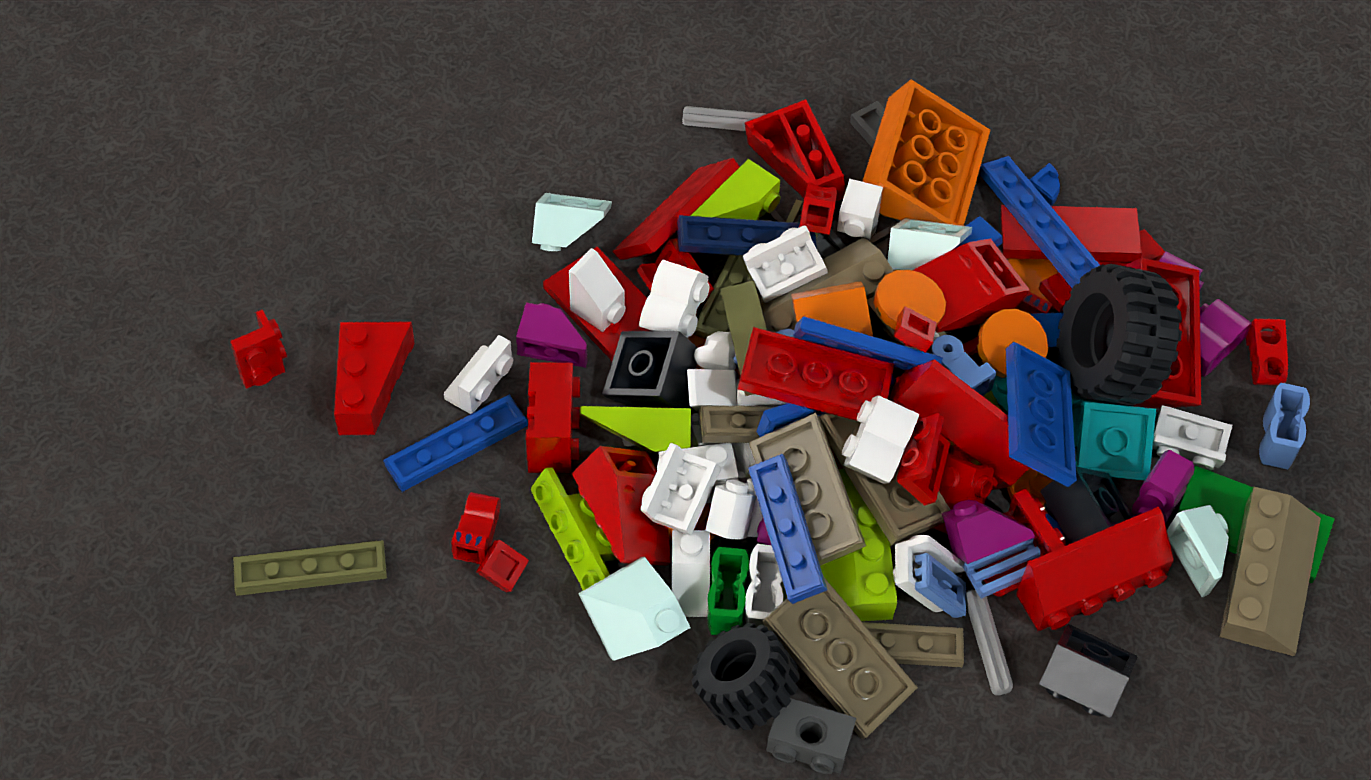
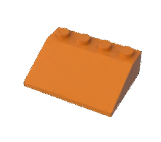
[862,79,990,226]

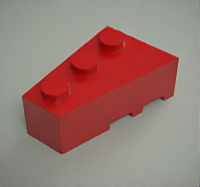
[744,99,846,201]
[334,322,415,435]
[526,362,580,473]

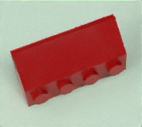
[1124,258,1201,408]
[888,359,1030,490]
[1016,507,1174,631]

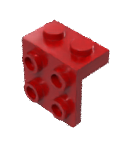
[978,488,1066,596]

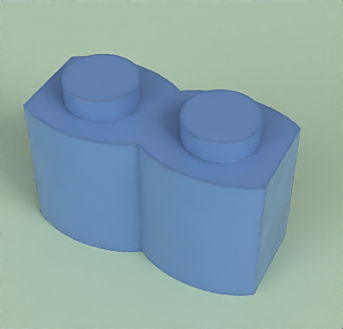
[1259,383,1310,470]

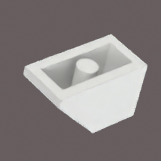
[837,179,883,239]
[569,248,626,332]
[687,369,740,413]
[671,530,710,617]

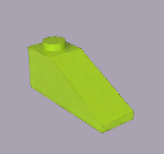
[691,159,781,220]
[579,406,691,454]

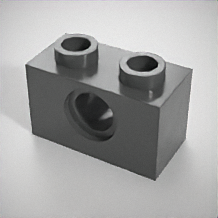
[766,698,856,774]

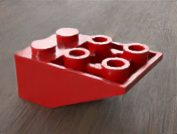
[912,238,1030,333]
[572,446,671,566]

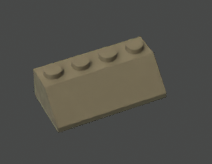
[758,237,893,332]
[1219,487,1321,656]

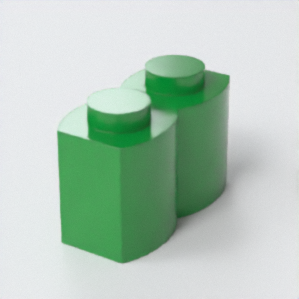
[707,547,749,635]

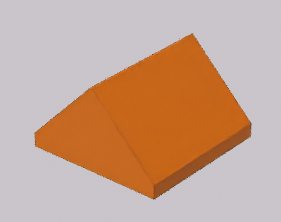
[791,281,873,337]

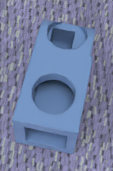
[931,335,996,396]

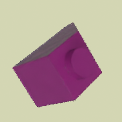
[516,302,587,368]
[942,500,1035,564]

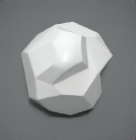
[694,331,737,370]

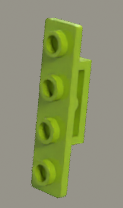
[531,467,619,590]

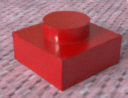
[893,306,937,353]
[476,540,529,592]

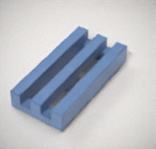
[963,538,1041,599]
[915,553,966,618]

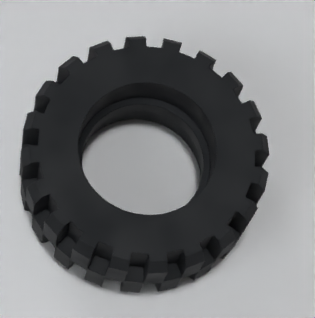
[1056,264,1182,406]

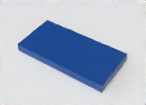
[1006,342,1077,487]

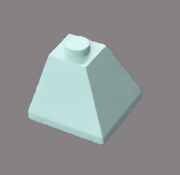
[532,193,612,251]
[887,218,972,270]
[1167,505,1229,597]
[578,557,691,661]

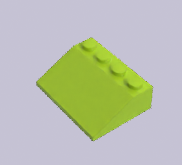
[782,468,897,621]

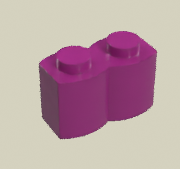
[1200,299,1252,377]
[1132,450,1195,523]

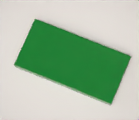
[1177,465,1335,583]

